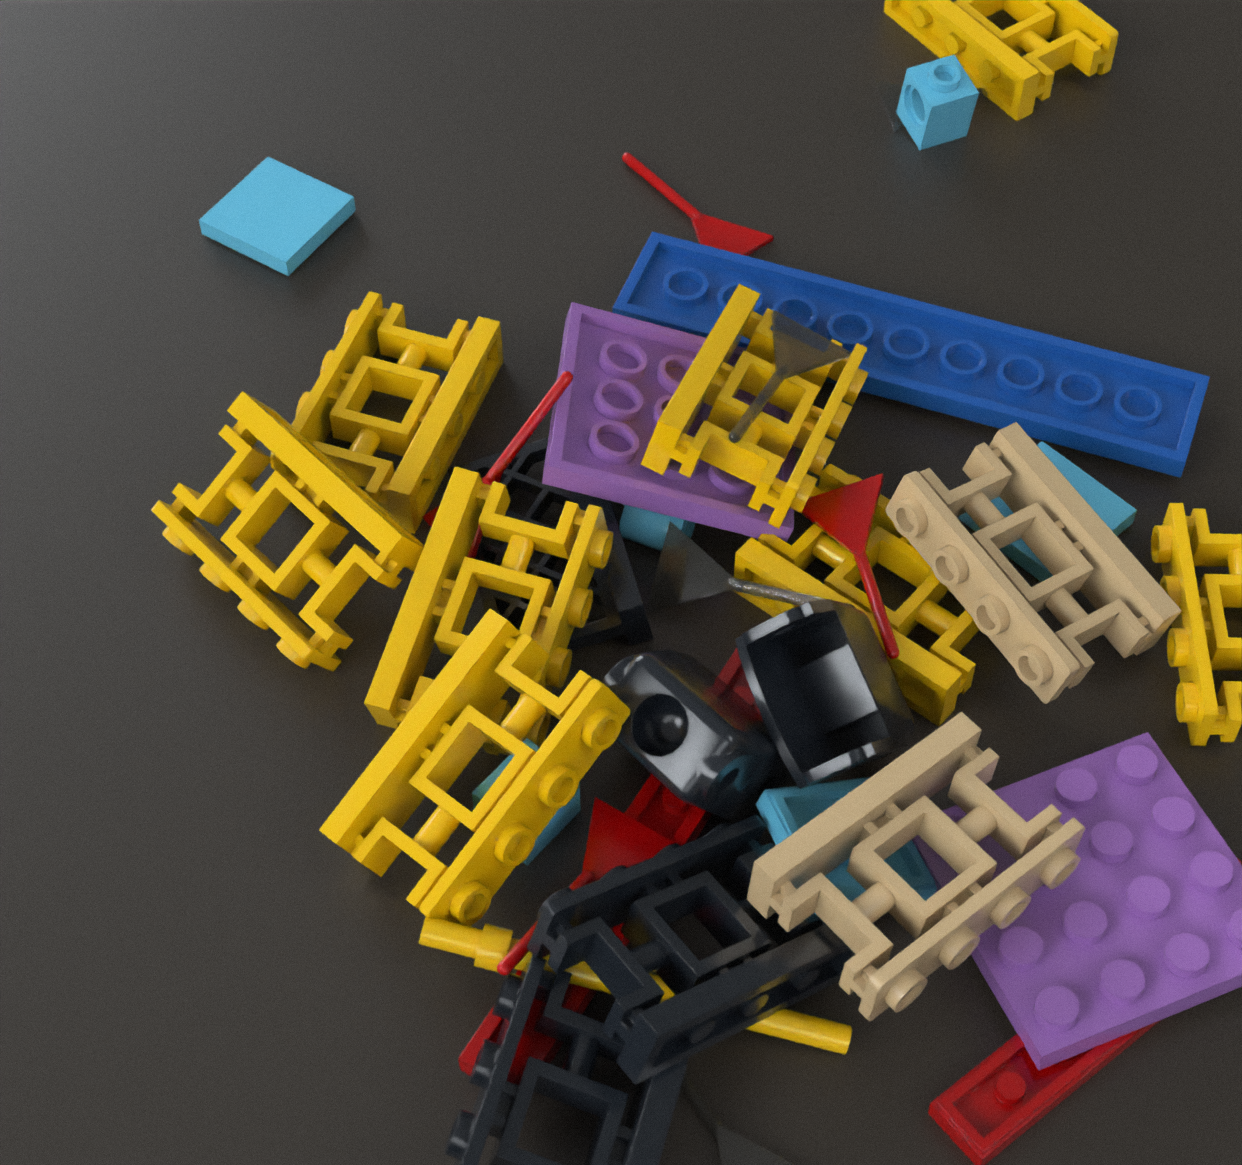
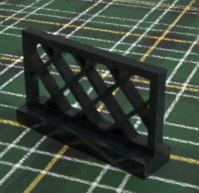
[448,437,654,651]

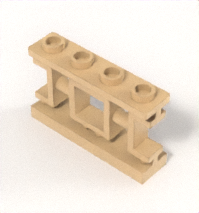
[886,422,1182,704]
[747,712,1085,1022]

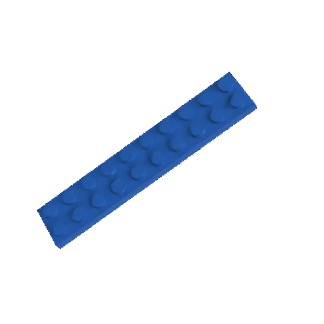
[612,232,1210,478]

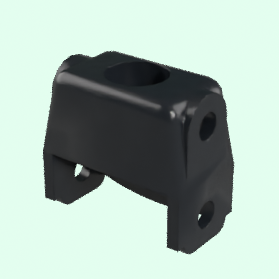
[735,599,915,789]
[602,649,791,821]

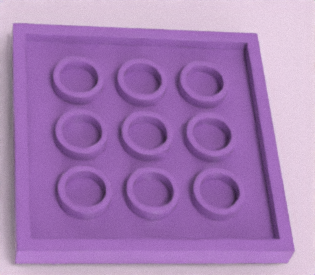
[542,302,796,542]
[912,732,1242,1070]

